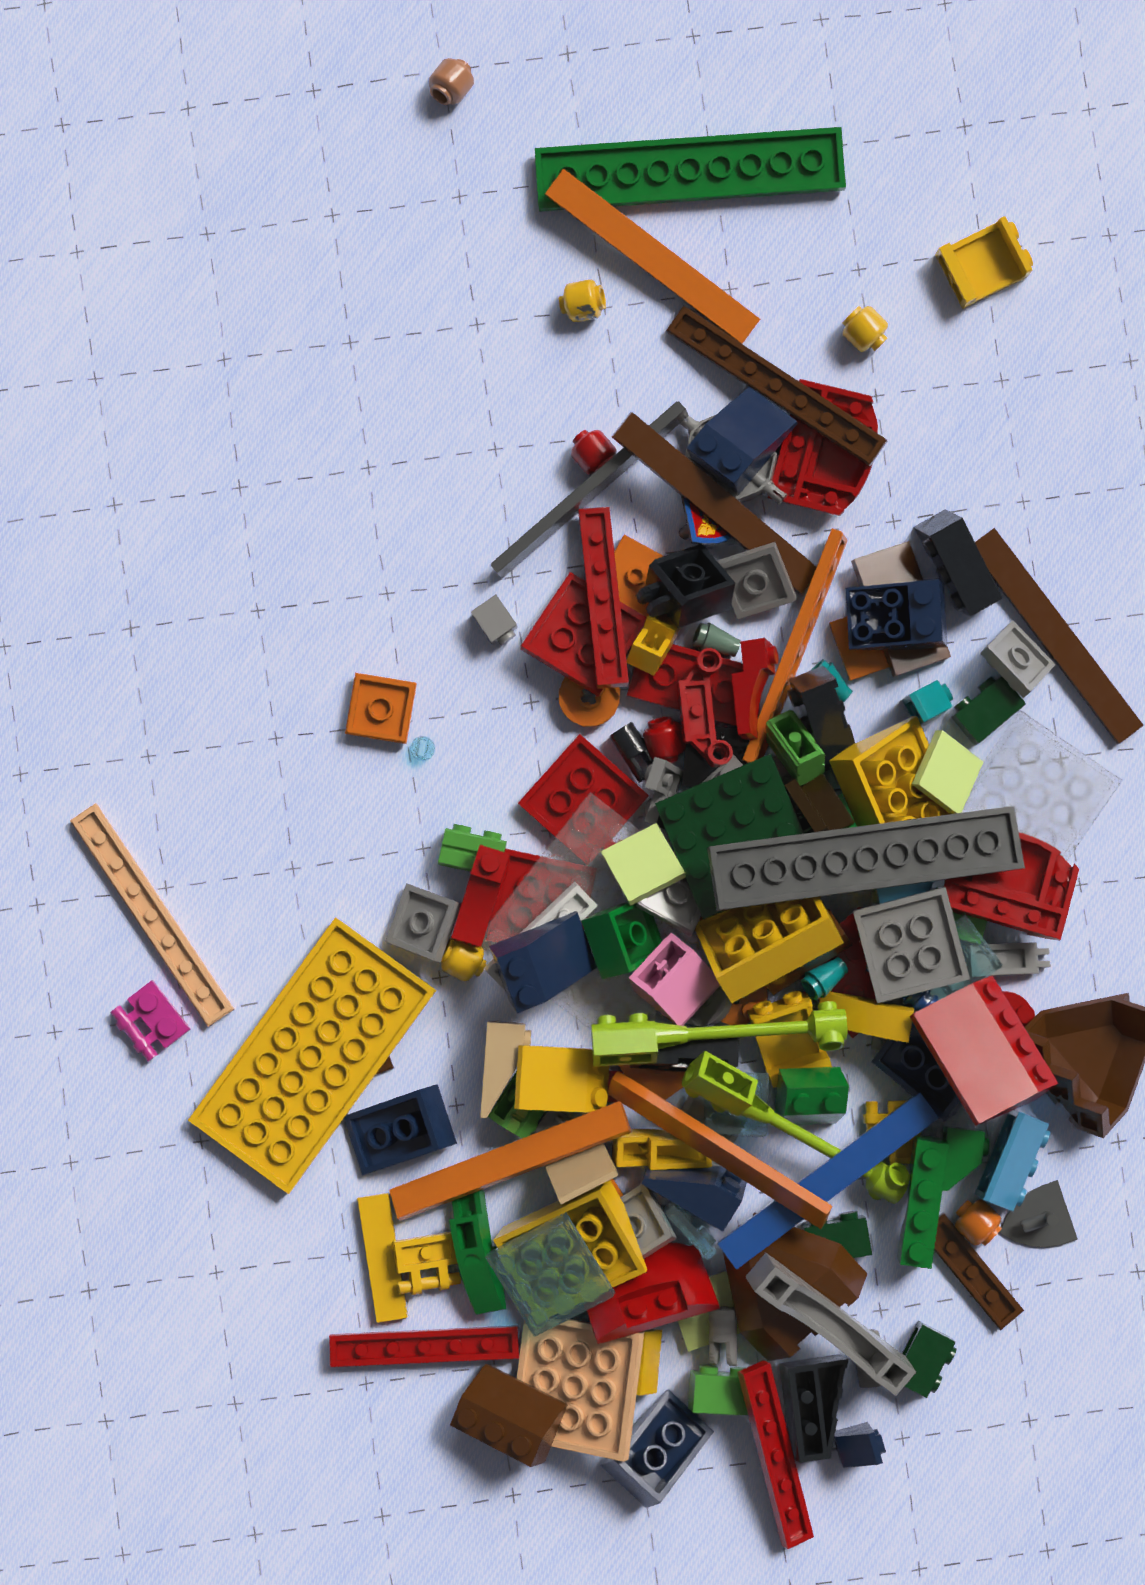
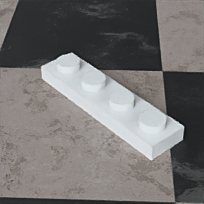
[484,881,598,992]

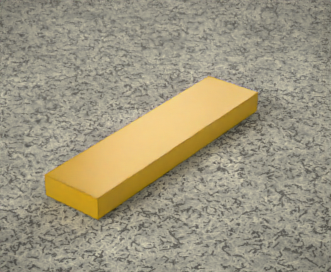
[357,1192,408,1323]

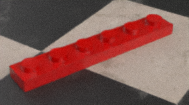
[578,507,629,689]
[329,1325,519,1367]
[737,1360,814,1549]

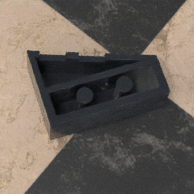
[913,509,1003,617]
[779,1354,849,1463]

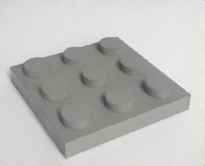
[853,887,970,1003]

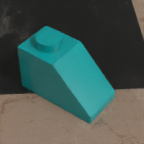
[902,680,953,724]

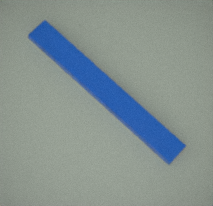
[717,1092,939,1270]

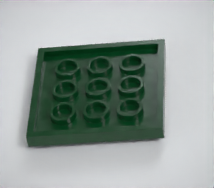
[655,754,805,920]

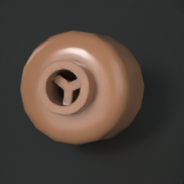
[428,58,474,105]

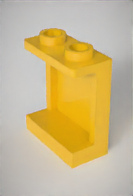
[935,216,1033,309]
[747,991,832,1088]

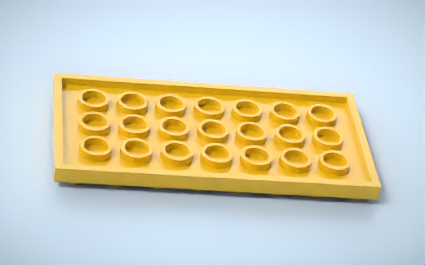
[188,917,437,1194]

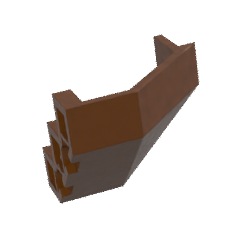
[1024,993,1145,1139]
[723,1212,868,1361]

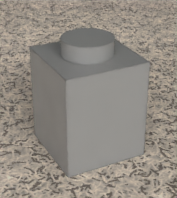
[471,594,518,645]

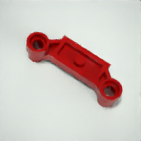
[677,648,733,767]

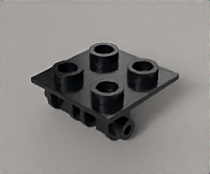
[682,727,749,787]

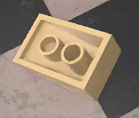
[480,1021,532,1118]
[545,1143,618,1204]

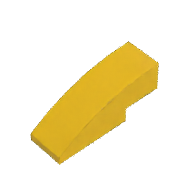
[627,614,682,676]
[819,992,914,1043]
[612,1129,712,1170]

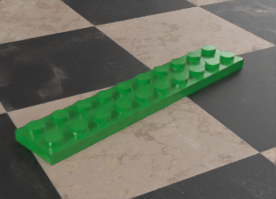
[534,127,846,212]

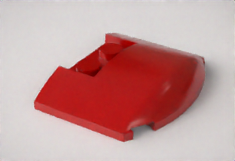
[767,379,878,516]
[943,832,1079,941]
[584,1242,720,1344]

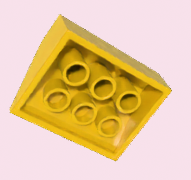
[829,716,950,827]
[695,897,844,1003]
[493,1180,647,1321]

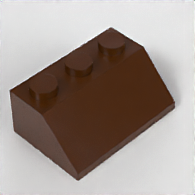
[450,1364,568,1467]

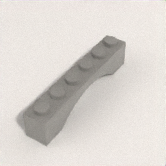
[746,1253,916,1396]

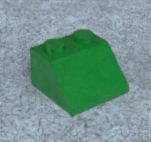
[581,901,662,979]
[775,1067,849,1125]

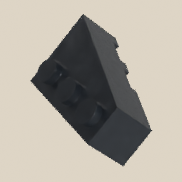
[787,666,855,771]
[630,1025,739,1073]

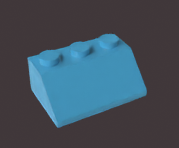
[974,1110,1050,1211]

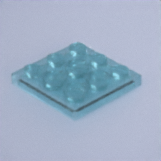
[485,1212,615,1337]

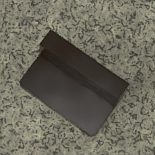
[785,774,855,832]

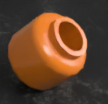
[955,1199,1002,1246]

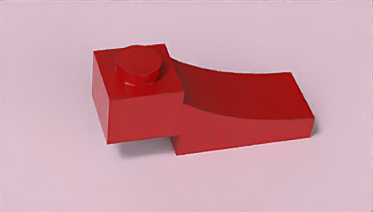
[731,637,779,741]
[451,845,510,949]

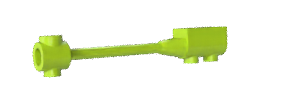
[591,1001,848,1067]
[682,1051,910,1204]

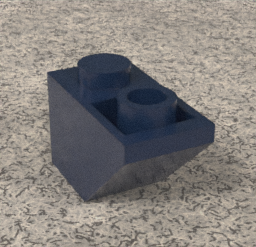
[834,1422,886,1468]

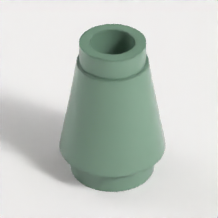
[692,622,741,657]

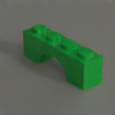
[897,1134,949,1269]

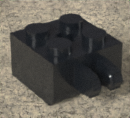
[635,544,736,628]

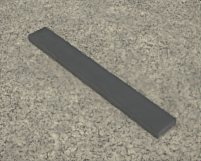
[491,401,689,578]

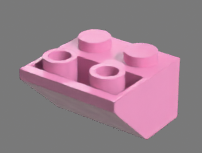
[629,933,720,1026]

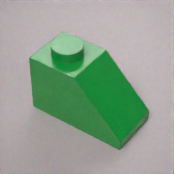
[942,1126,989,1191]

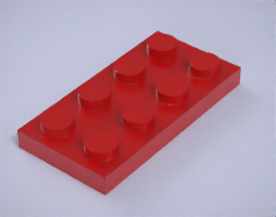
[627,644,743,727]

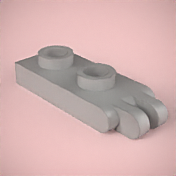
[966,942,1051,977]

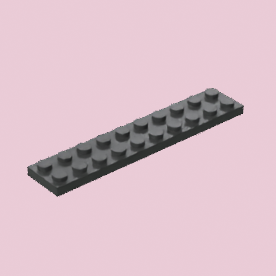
[707,806,1025,911]

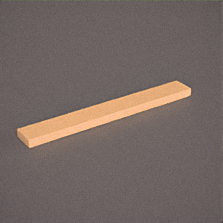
[70,803,235,1027]

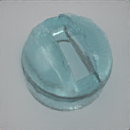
[410,736,435,761]

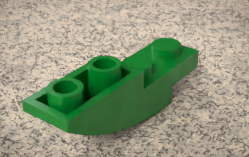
[449,1189,506,1315]

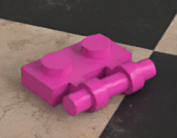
[110,980,191,1062]

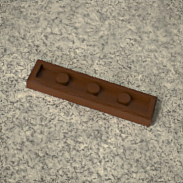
[934,1213,1024,1331]

